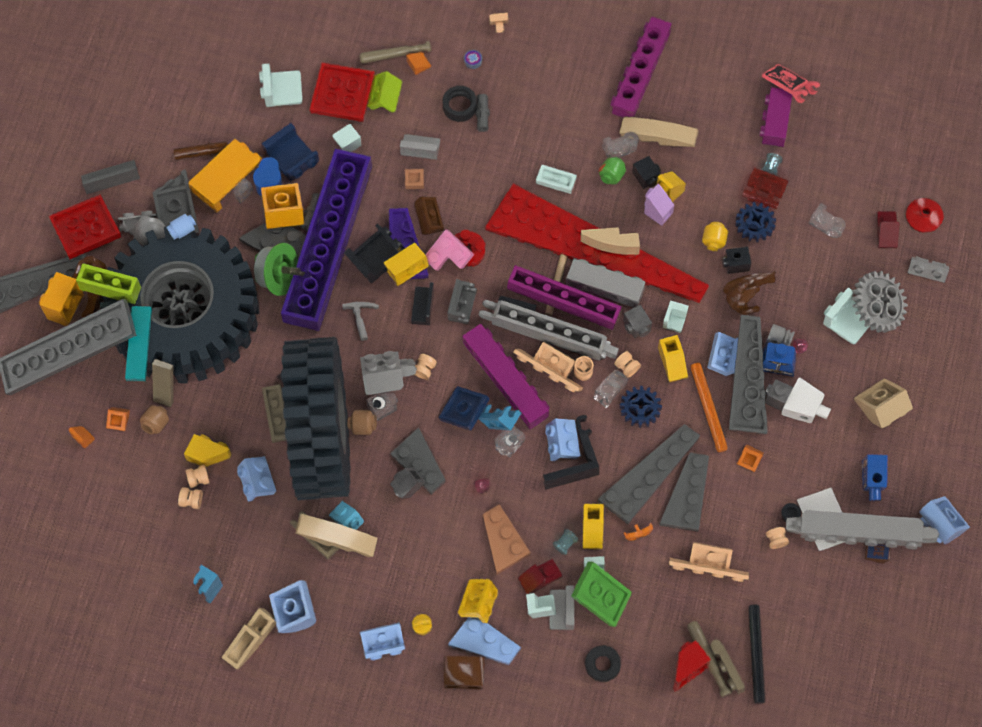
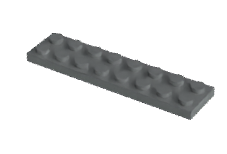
[0,299,137,395]

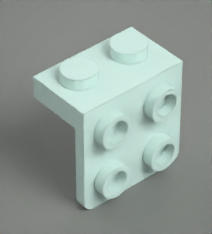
[259,64,302,107]
[823,288,870,344]

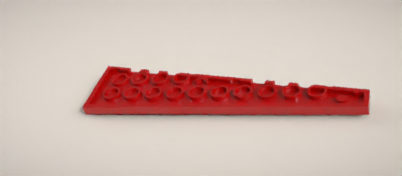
[485,184,709,303]

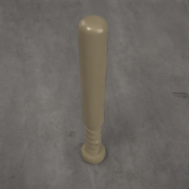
[359,41,431,64]
[687,621,732,697]

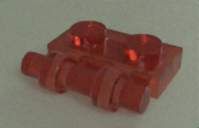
[742,167,789,209]

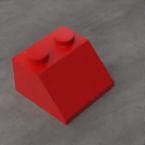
[673,640,711,692]

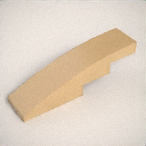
[619,117,698,147]
[295,514,377,557]

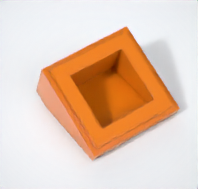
[406,52,431,75]
[106,407,130,431]
[69,426,95,448]
[737,445,764,472]

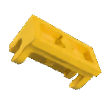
[383,243,429,286]

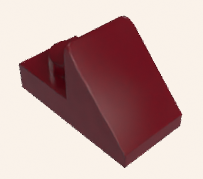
[876,211,900,248]
[518,558,562,594]

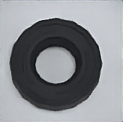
[585,645,621,682]

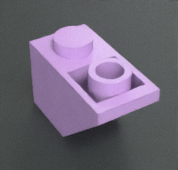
[644,184,674,226]

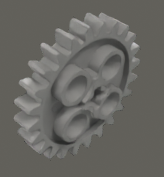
[852,271,908,333]

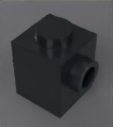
[632,156,661,189]
[722,247,751,274]

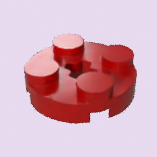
[452,229,486,268]

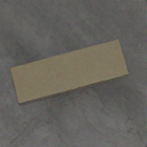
[152,359,174,407]
[262,384,286,443]

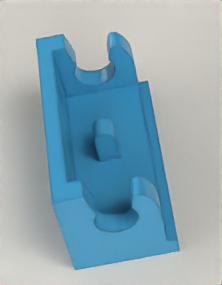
[479,405,521,430]
[193,565,223,604]

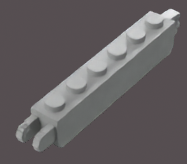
[478,300,619,361]
[786,510,939,549]

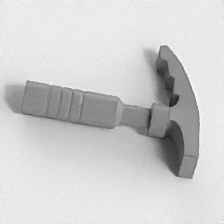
[342,302,379,341]

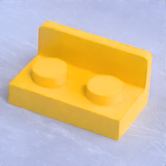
[458,579,498,623]

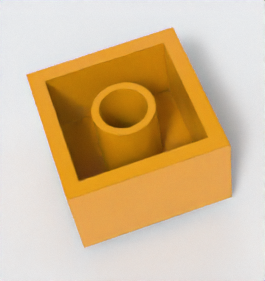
[261,183,304,229]
[39,272,84,326]

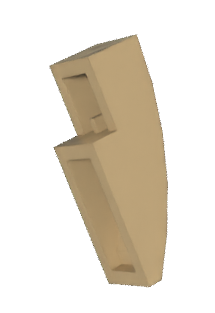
[581,227,640,255]
[222,608,276,670]

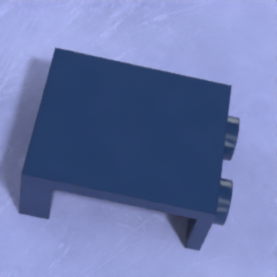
[262,123,319,182]

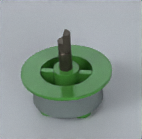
[254,243,305,296]

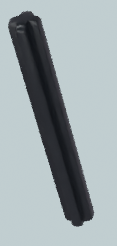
[748,604,765,704]

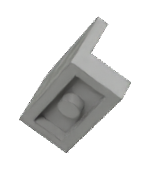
[400,134,440,160]
[550,586,574,630]

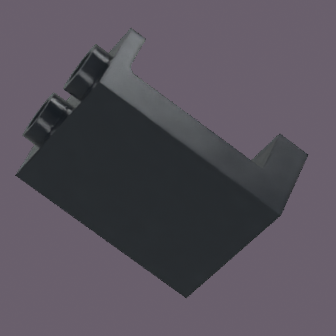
[344,223,403,284]

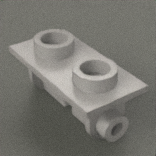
[118,211,157,232]
[908,256,949,283]

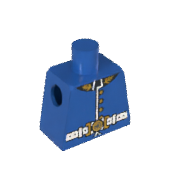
[762,343,796,377]
[862,455,888,501]

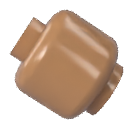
[140,406,169,434]
[348,410,377,435]

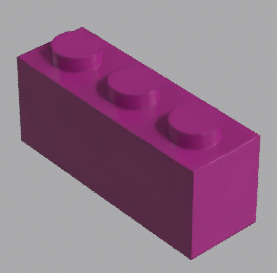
[759,87,792,147]

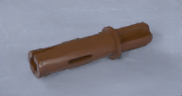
[173,141,229,160]

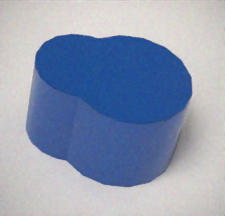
[253,157,283,197]

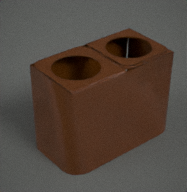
[444,656,485,690]

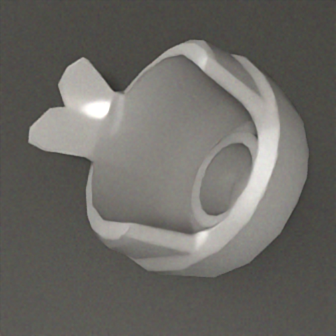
[129,216,165,245]

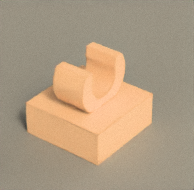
[489,13,508,33]

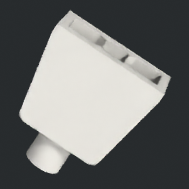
[781,378,831,423]

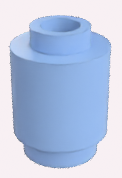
[166,214,196,240]

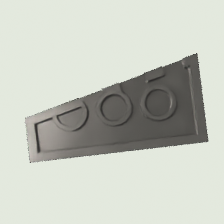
[659,453,709,532]

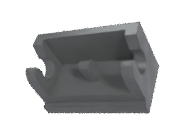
[447,279,477,324]

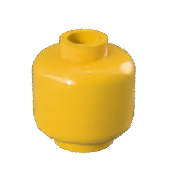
[702,222,728,251]

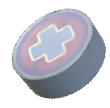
[464,50,482,69]

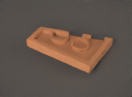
[483,504,530,574]

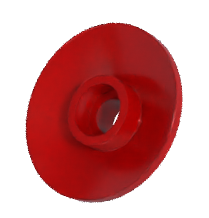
[906,198,944,233]

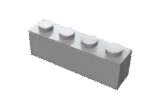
[566,259,645,308]

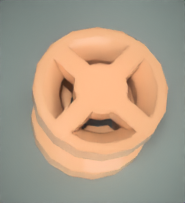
[766,527,789,549]

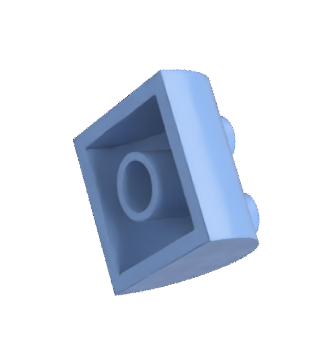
[919,496,970,544]
[269,580,316,633]

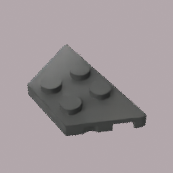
[153,170,200,236]
[240,223,306,259]

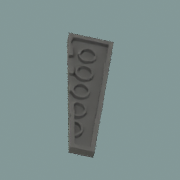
[0,253,86,313]
[728,315,767,434]
[598,424,700,525]

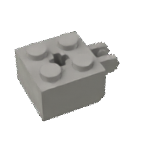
[360,351,417,395]

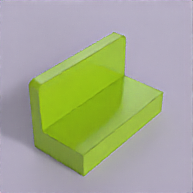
[367,71,402,113]

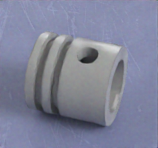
[765,324,795,346]

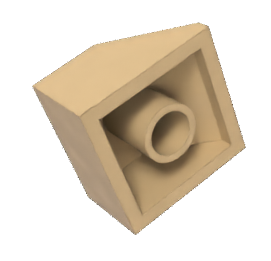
[854,378,913,428]

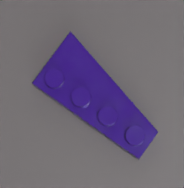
[389,208,429,280]

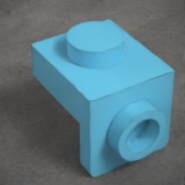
[329,501,364,530]

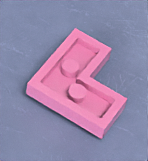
[426,230,474,271]

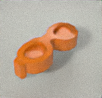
[623,523,653,541]

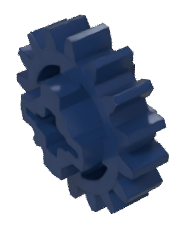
[735,202,776,242]
[620,386,662,428]

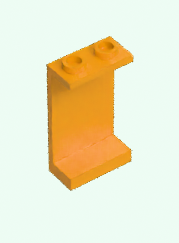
[188,139,262,213]

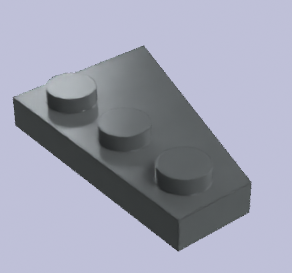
[391,427,445,495]

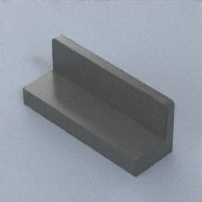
[81,160,140,194]

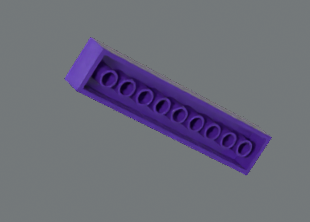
[281,149,372,331]

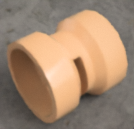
[614,351,641,378]
[414,354,437,380]
[574,356,594,381]
[186,465,210,488]
[178,487,203,509]

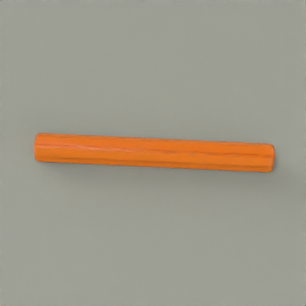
[691,363,727,452]

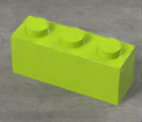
[76,264,141,304]

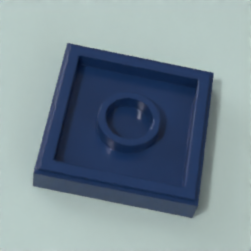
[438,386,490,431]

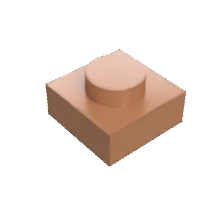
[405,169,424,189]

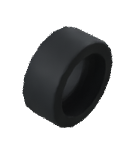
[442,85,477,122]

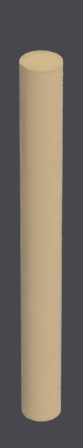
[545,254,567,316]

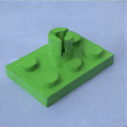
[571,561,632,627]

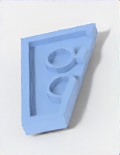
[448,617,521,665]

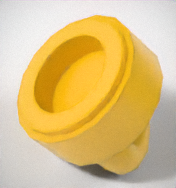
[412,614,432,635]

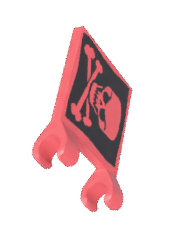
[762,64,820,103]

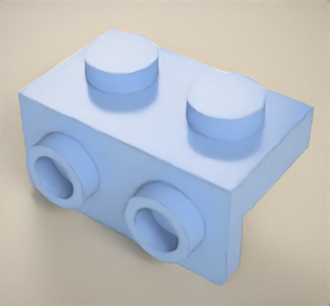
[707,332,738,376]
[545,418,580,461]
[237,456,276,502]
[360,622,405,660]

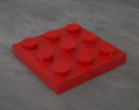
[309,63,375,122]
[49,194,121,260]

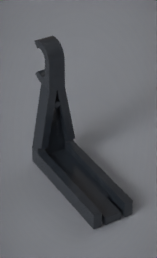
[543,415,599,490]

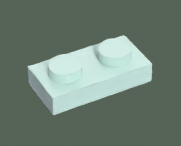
[536,165,577,194]

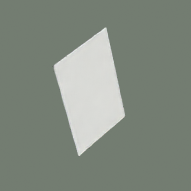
[797,488,845,551]

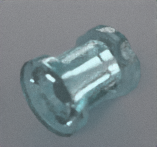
[761,153,783,178]
[553,529,579,555]

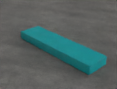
[125,306,152,381]

